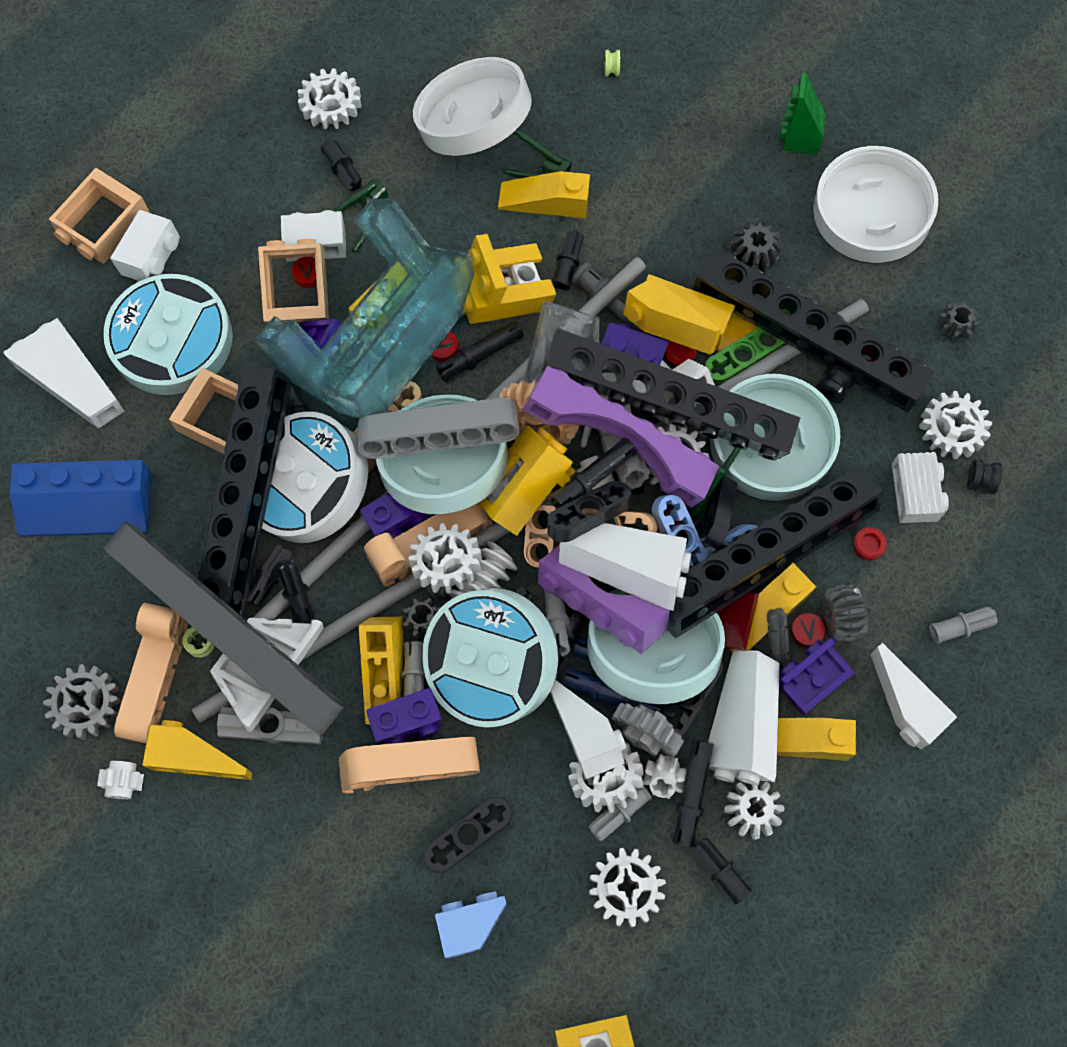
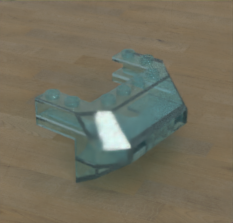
[254,198,475,419]

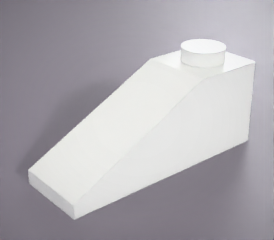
[870,643,957,750]
[550,680,627,779]

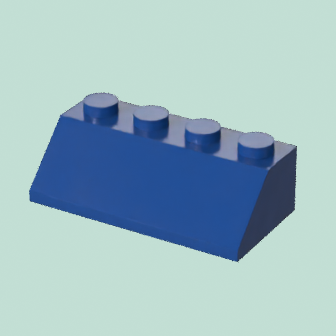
[9,460,152,537]

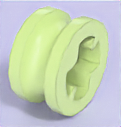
[604,50,620,77]
[182,627,215,658]

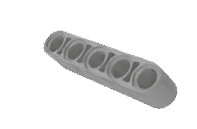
[358,398,519,459]

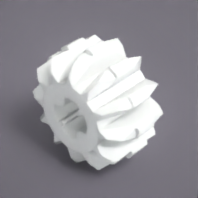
[724,782,784,840]

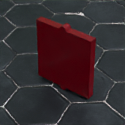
[717,593,759,651]

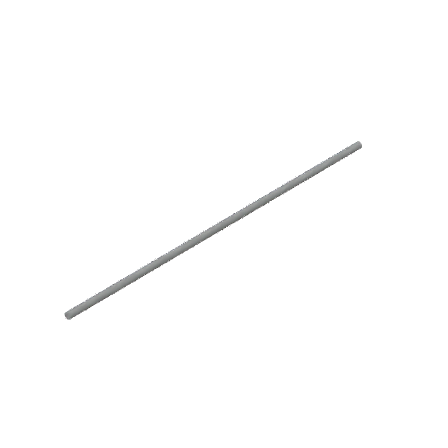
[192,299,869,723]

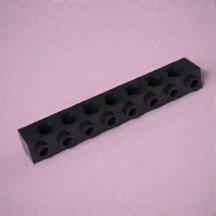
[693,248,935,413]
[541,328,801,461]
[197,367,293,618]
[667,467,884,639]

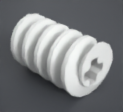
[448,541,518,599]

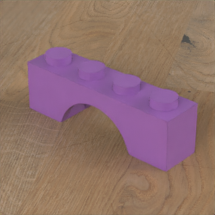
[538,545,670,654]

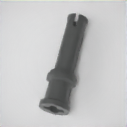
[571,262,647,334]

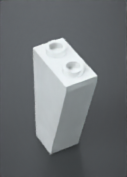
[3,318,125,429]
[559,523,692,611]
[708,651,779,785]

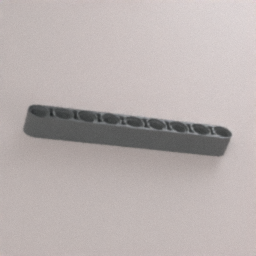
[104,521,345,735]

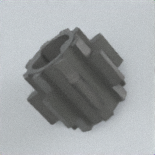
[937,302,979,342]
[403,598,441,640]

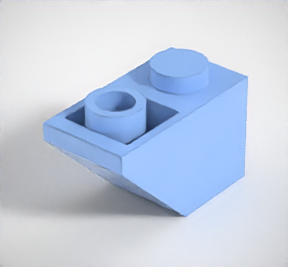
[435,891,507,959]

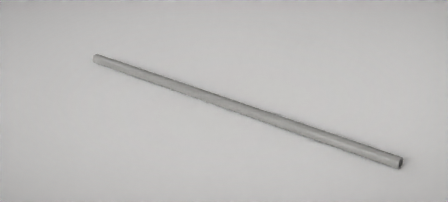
[252,257,646,621]

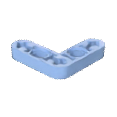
[652,495,757,566]

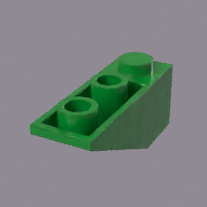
[779,72,826,155]

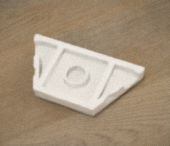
[210,618,324,733]

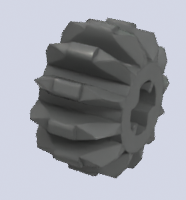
[730,220,783,272]
[821,584,869,642]

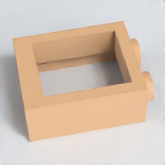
[49,168,150,264]
[258,239,329,325]
[169,368,238,454]

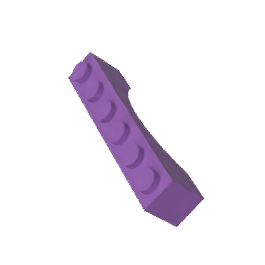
[522,366,719,508]

